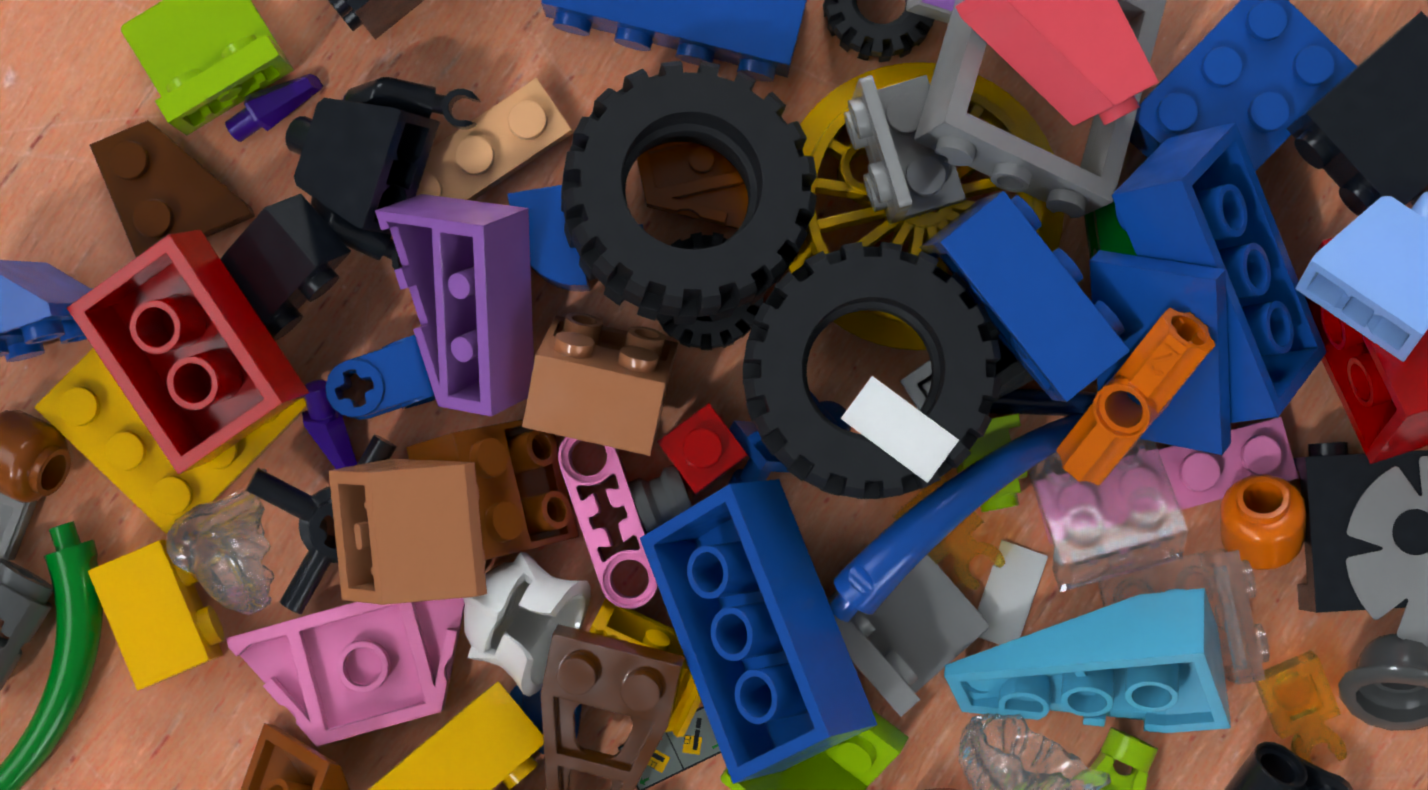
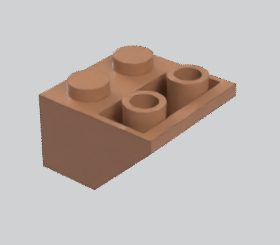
[522,313,678,456]
[329,459,487,605]

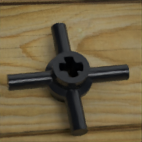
[245,434,396,614]

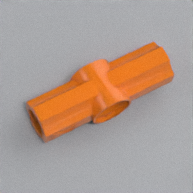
[1056,307,1216,486]

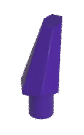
[225,74,323,142]
[302,380,357,469]

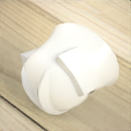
[463,552,591,697]

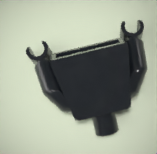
[285,77,481,270]

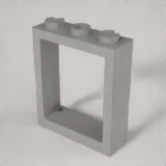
[913,0,1167,218]

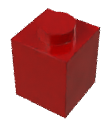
[657,403,748,494]

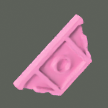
[226,598,465,747]

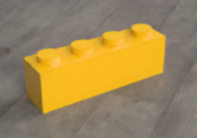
[368,681,544,790]

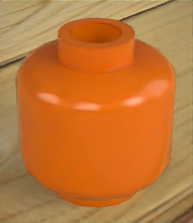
[1220,474,1306,570]

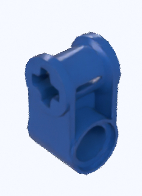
[325,335,436,420]

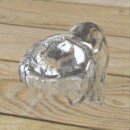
[167,468,274,615]
[958,713,1111,790]

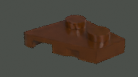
[90,120,255,257]

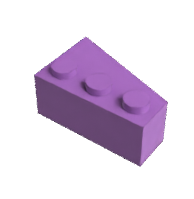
[375,194,534,417]

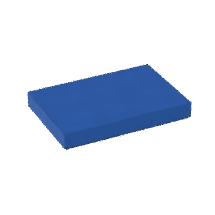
[1089,250,1231,455]

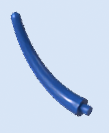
[829,414,1083,622]

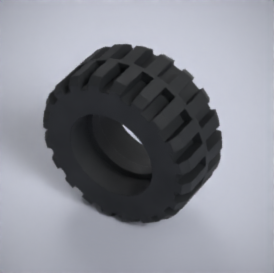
[561,61,817,325]
[743,242,1001,499]

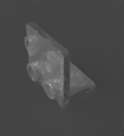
[1028,439,1188,592]

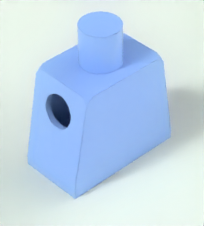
[1295,192,1428,362]

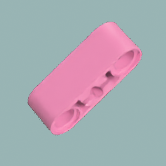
[558,437,658,609]

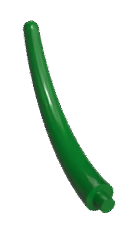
[0,521,103,790]

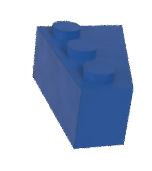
[919,191,1130,402]

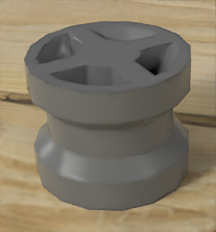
[628,465,692,533]

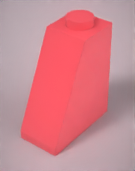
[955,0,1159,126]

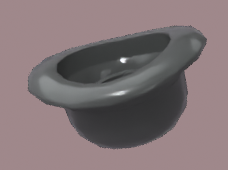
[1338,634,1428,731]

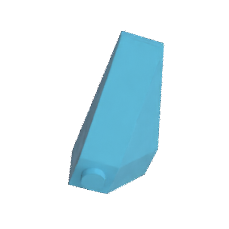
[944,588,1231,733]

